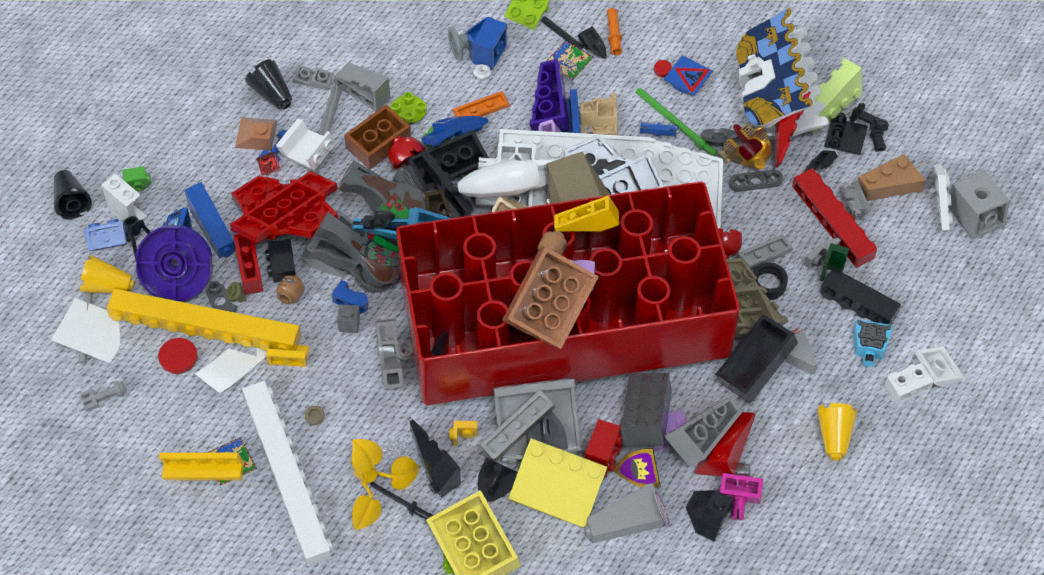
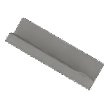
[480,390,556,461]

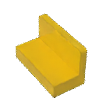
[266,345,309,367]

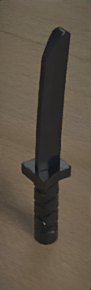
[370,482,434,520]

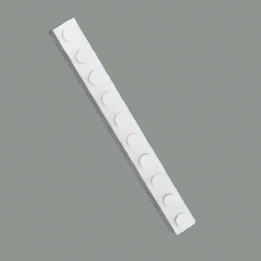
[242,381,333,566]

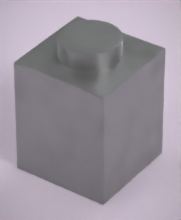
[337,305,360,333]

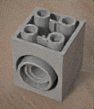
[949,171,1010,239]

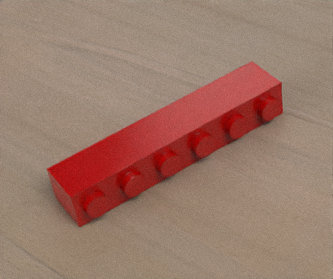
[792,168,877,268]

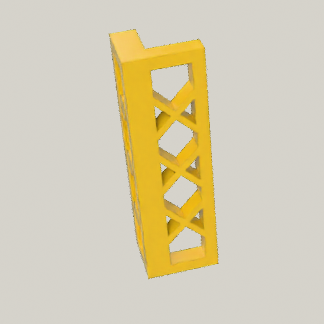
[159,453,244,480]

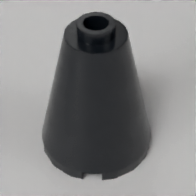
[245,59,292,110]
[54,170,92,220]

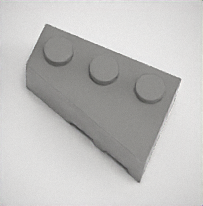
[334,62,391,112]

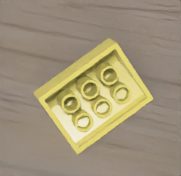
[508,438,607,528]
[426,490,521,575]

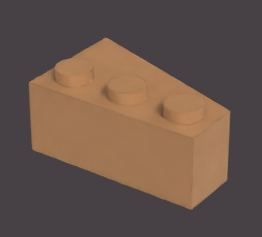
[858,154,926,201]

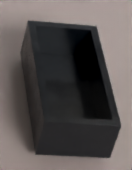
[715,314,798,404]

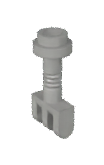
[80,381,126,412]

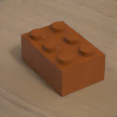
[344,105,411,169]

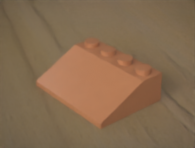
[502,247,599,349]

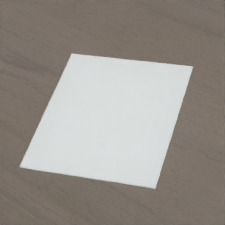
[51,298,120,363]

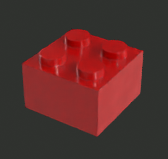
[585,419,623,478]

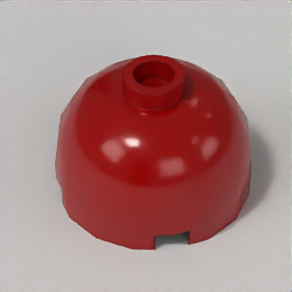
[388,136,426,170]
[718,228,742,259]

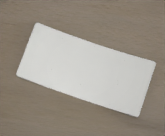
[195,347,267,393]

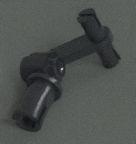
[849,103,888,152]

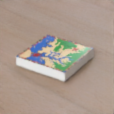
[546,40,594,83]
[207,437,258,488]

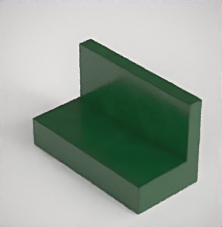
[820,243,849,281]

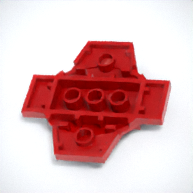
[230,171,338,243]

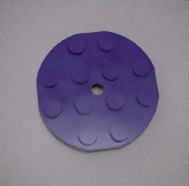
[136,225,212,301]

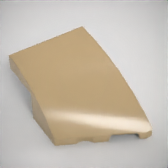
[580,93,618,135]

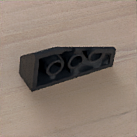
[410,419,461,498]

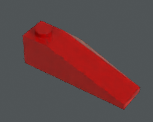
[774,91,811,168]
[695,412,756,476]

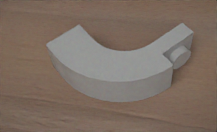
[375,318,404,389]

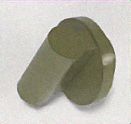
[226,282,247,303]

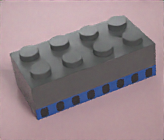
[621,372,672,447]

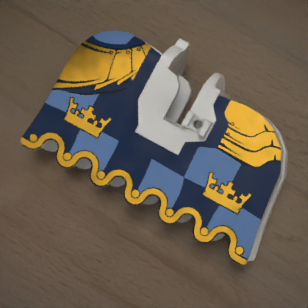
[736,8,829,140]

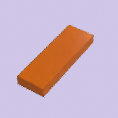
[453,91,510,117]

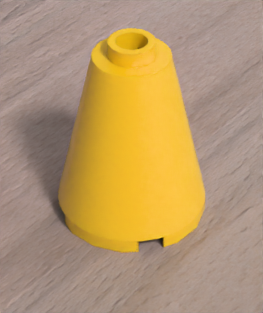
[79,255,135,293]
[817,403,857,460]

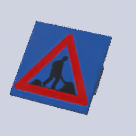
[664,55,713,96]

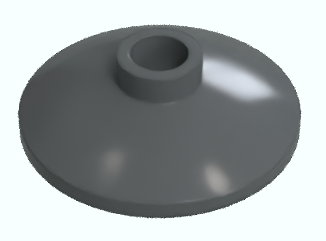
[701,128,738,146]

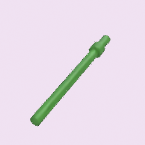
[636,88,718,156]

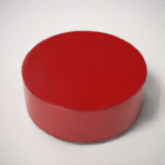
[654,60,672,78]

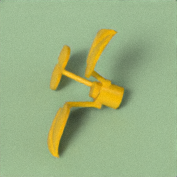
[351,439,419,530]

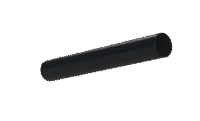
[541,16,584,50]

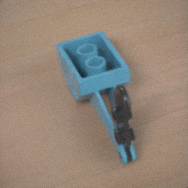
[352,207,451,240]

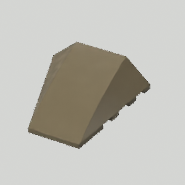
[546,151,610,204]
[727,258,789,338]

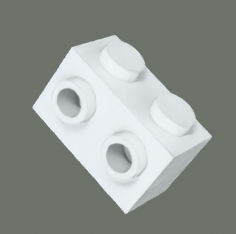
[885,363,934,404]

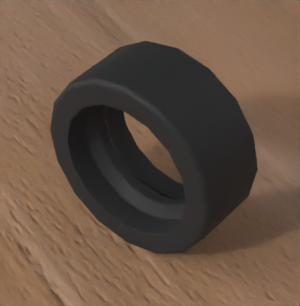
[753,262,788,300]

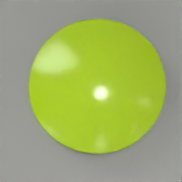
[390,92,427,123]

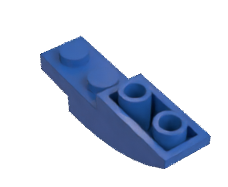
[421,116,489,146]

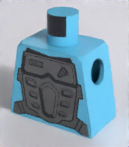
[853,319,893,367]

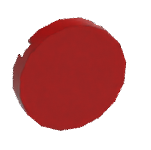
[158,338,198,374]

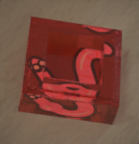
[256,152,281,176]

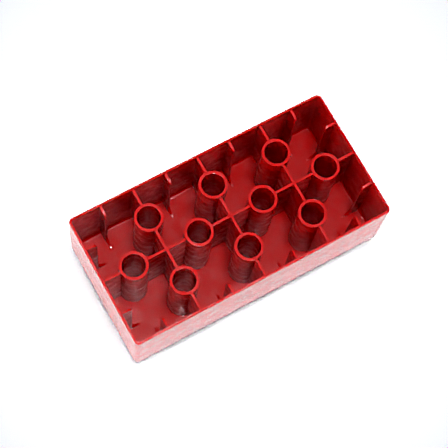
[396,181,740,405]

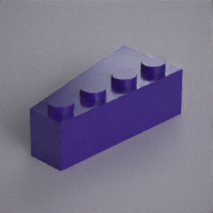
[530,59,570,131]

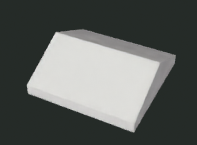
[915,347,964,387]

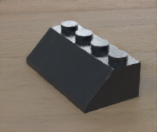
[406,130,489,191]

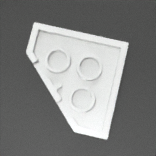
[934,164,953,231]

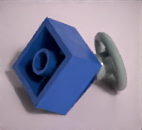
[448,17,507,71]

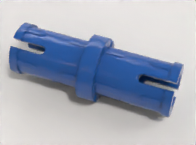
[640,122,677,137]

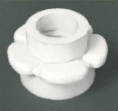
[473,64,491,80]

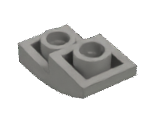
[292,65,334,89]
[804,238,841,269]

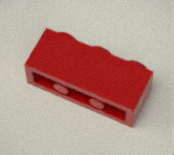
[233,234,264,295]

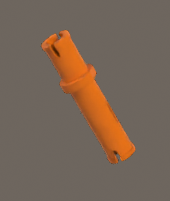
[607,8,622,56]

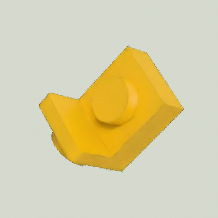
[449,420,478,446]

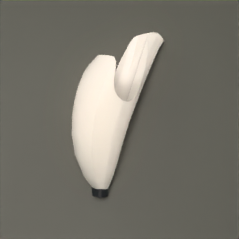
[453,159,552,198]

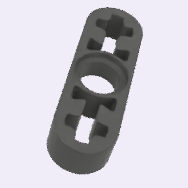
[729,169,783,192]

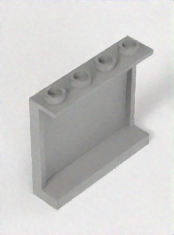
[493,378,583,464]

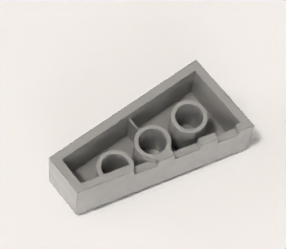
[664,397,743,467]

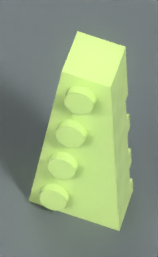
[810,58,862,134]

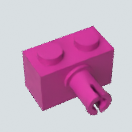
[720,473,763,520]

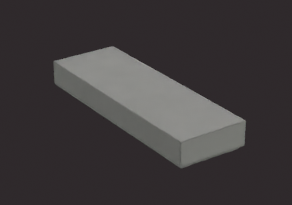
[736,235,793,269]

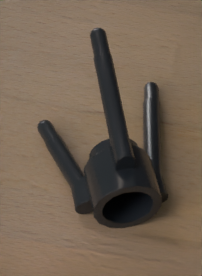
[123,216,151,259]

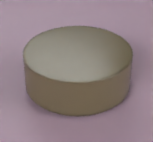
[305,406,325,426]

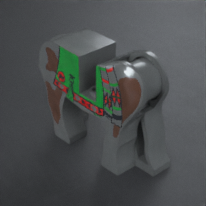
[301,160,426,292]

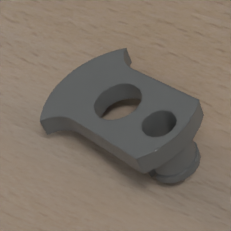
[206,281,238,312]

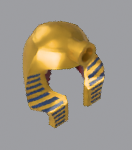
[724,124,771,169]

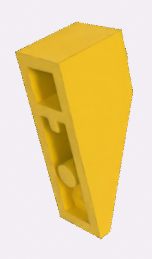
[554,195,619,232]

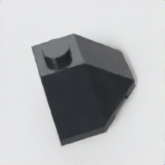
[686,490,733,542]

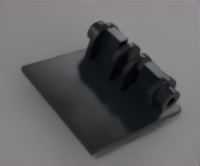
[824,113,868,155]

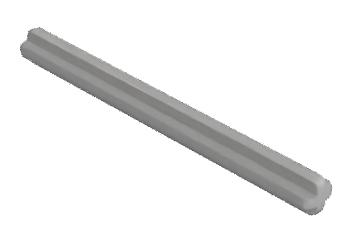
[307,86,341,174]

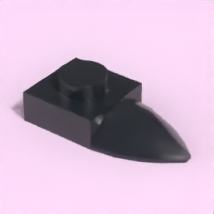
[577,26,607,59]
[805,150,838,171]

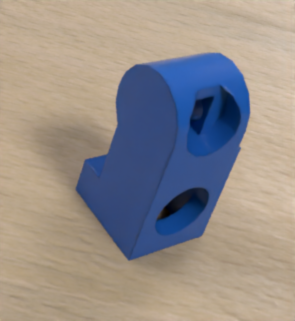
[332,280,369,314]

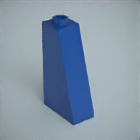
[185,182,236,259]

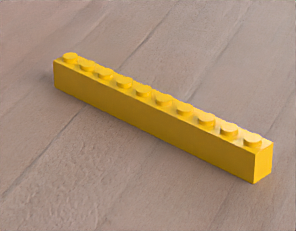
[106,289,301,351]

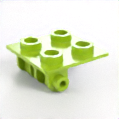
[504,0,550,30]

